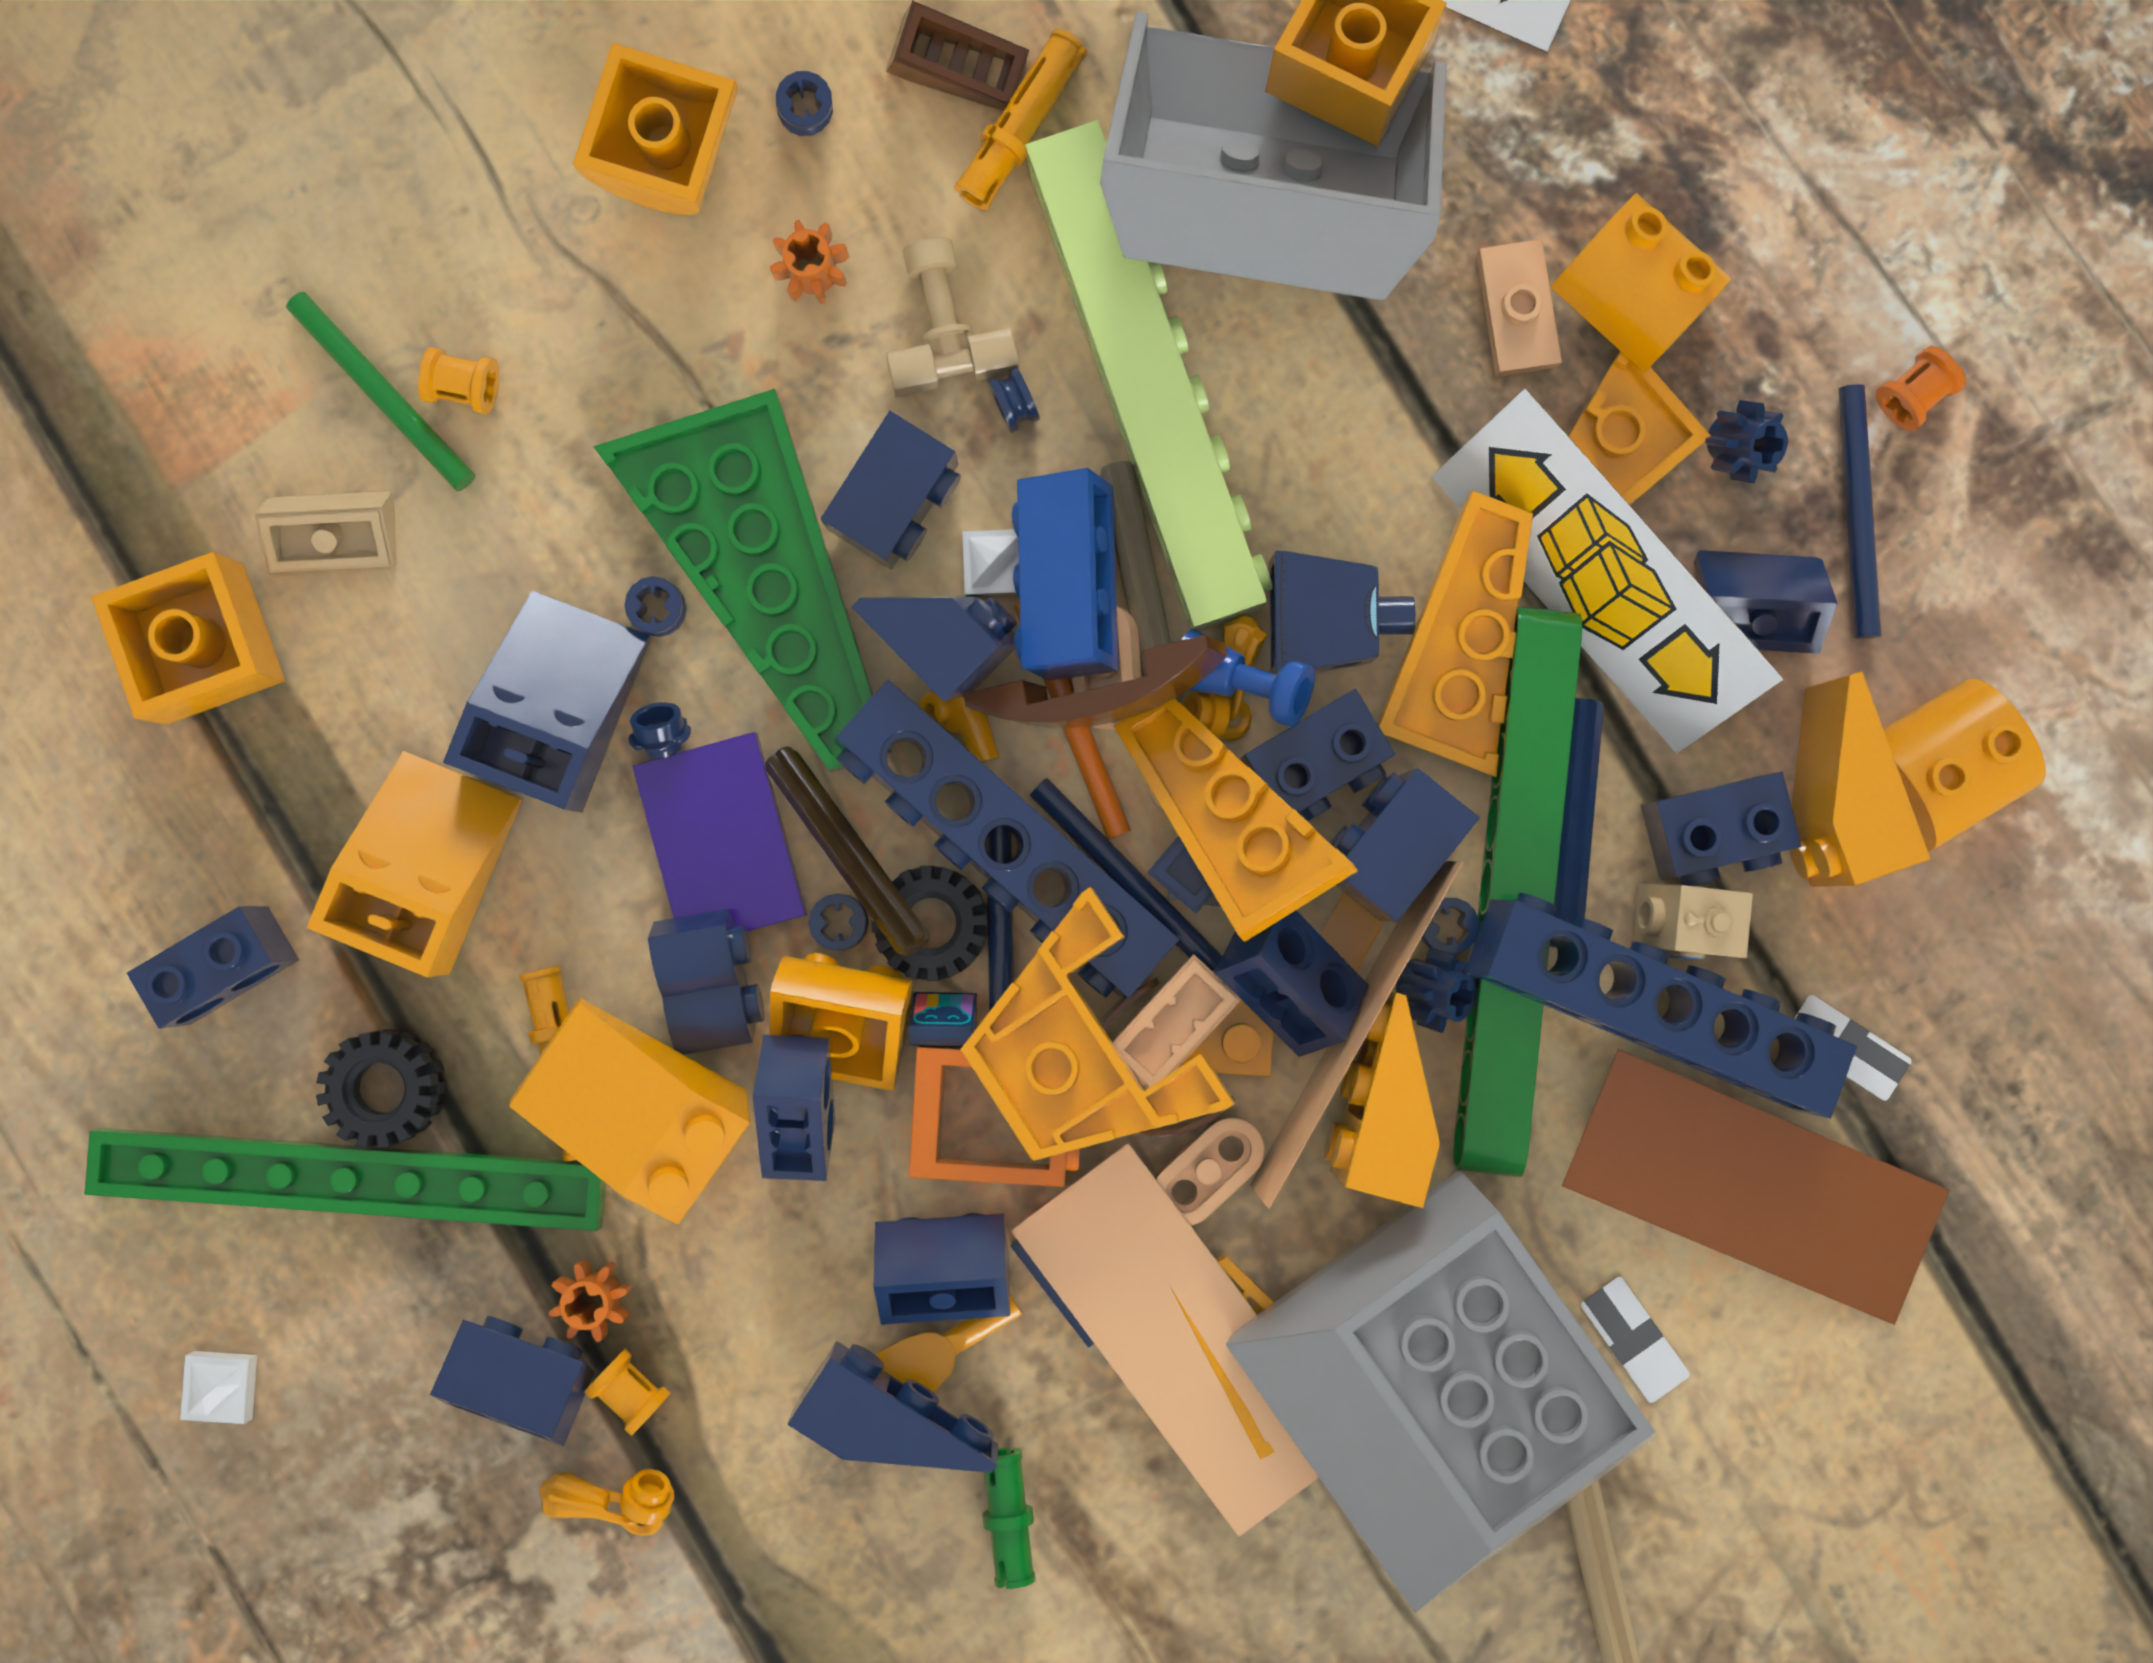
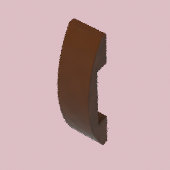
[963,635,1227,728]

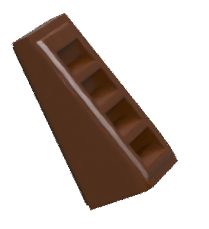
[886,0,1029,111]

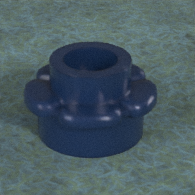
[628,702,691,759]

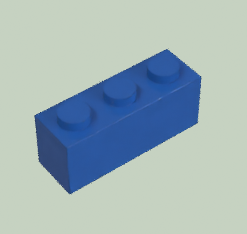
[1012,468,1119,681]

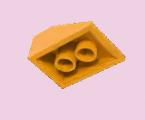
[1789,671,1930,887]
[509,998,751,1225]

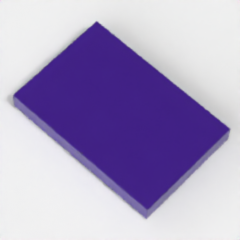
[632,732,808,932]

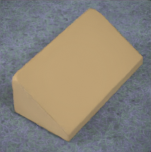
[254,491,397,573]

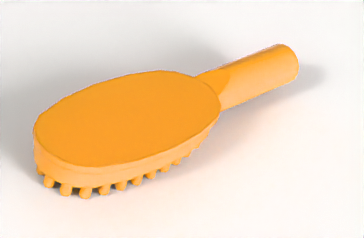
[876,1293,1023,1392]

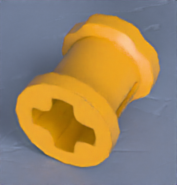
[418,347,499,415]
[584,1348,671,1436]

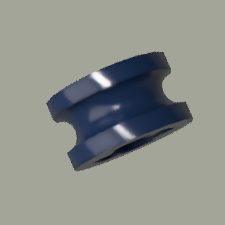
[776,71,833,136]
[988,367,1040,433]
[624,576,687,637]
[809,894,869,951]
[1421,898,1479,954]

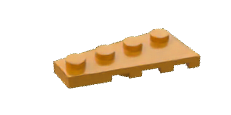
[1377,491,1533,777]
[1113,698,1358,942]

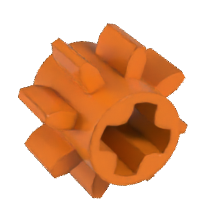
[770,220,850,304]
[549,1258,633,1342]

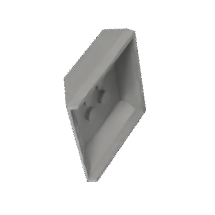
[1100,12,1446,301]
[1225,1170,1656,1613]

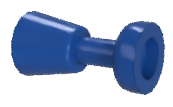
[1181,629,1315,727]

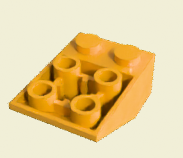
[306,751,523,977]
[1324,991,1440,1208]

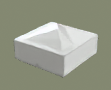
[962,529,1019,597]
[180,1351,257,1424]

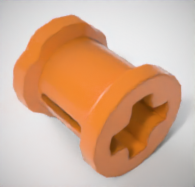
[1876,346,1966,431]

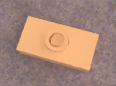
[1476,239,1562,377]
[1112,954,1241,1089]

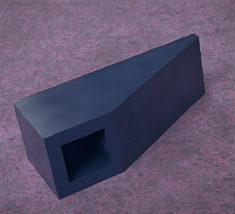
[787,1341,998,1473]

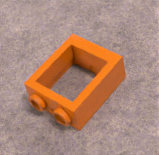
[909,1046,1080,1187]

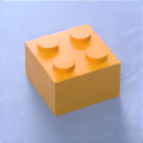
[1265,0,1447,147]
[91,551,285,725]

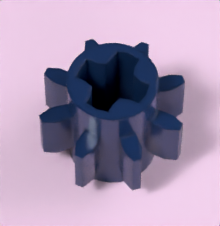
[1705,400,1789,483]
[1396,948,1477,1033]

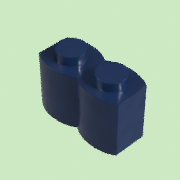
[648,909,765,1055]

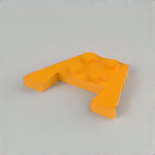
[960,887,1235,1161]

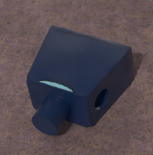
[1270,551,1416,675]

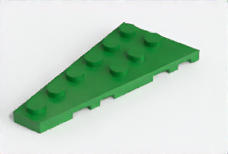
[593,389,892,772]

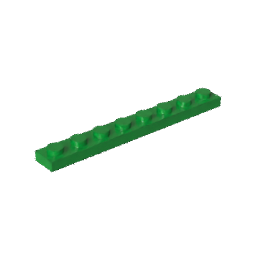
[84,1128,606,1231]

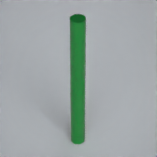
[286,292,475,491]

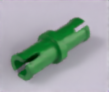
[982,1448,1036,1589]

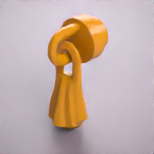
[1183,615,1268,740]
[538,1469,674,1536]

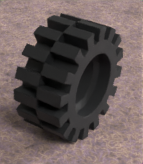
[871,865,989,981]
[316,1029,447,1148]

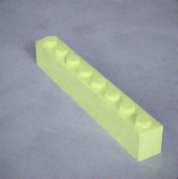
[1025,120,1273,631]

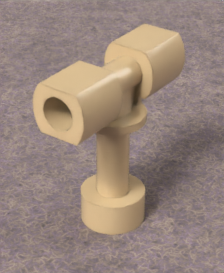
[886,237,1019,397]

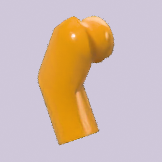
[918,690,1000,763]

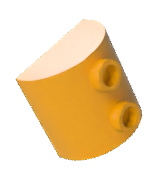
[573,42,738,216]
[1551,193,1732,373]
[1883,678,2046,852]
[769,953,913,1091]

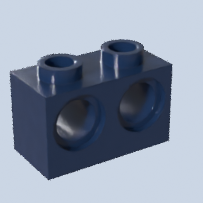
[126,906,299,1029]
[1214,910,1369,1057]
[752,1035,835,1181]

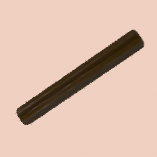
[765,746,930,957]

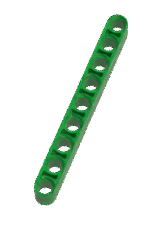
[1453,606,1582,1177]

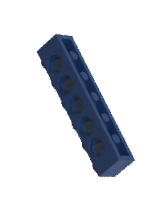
[834,679,1180,998]
[1464,893,1857,1119]

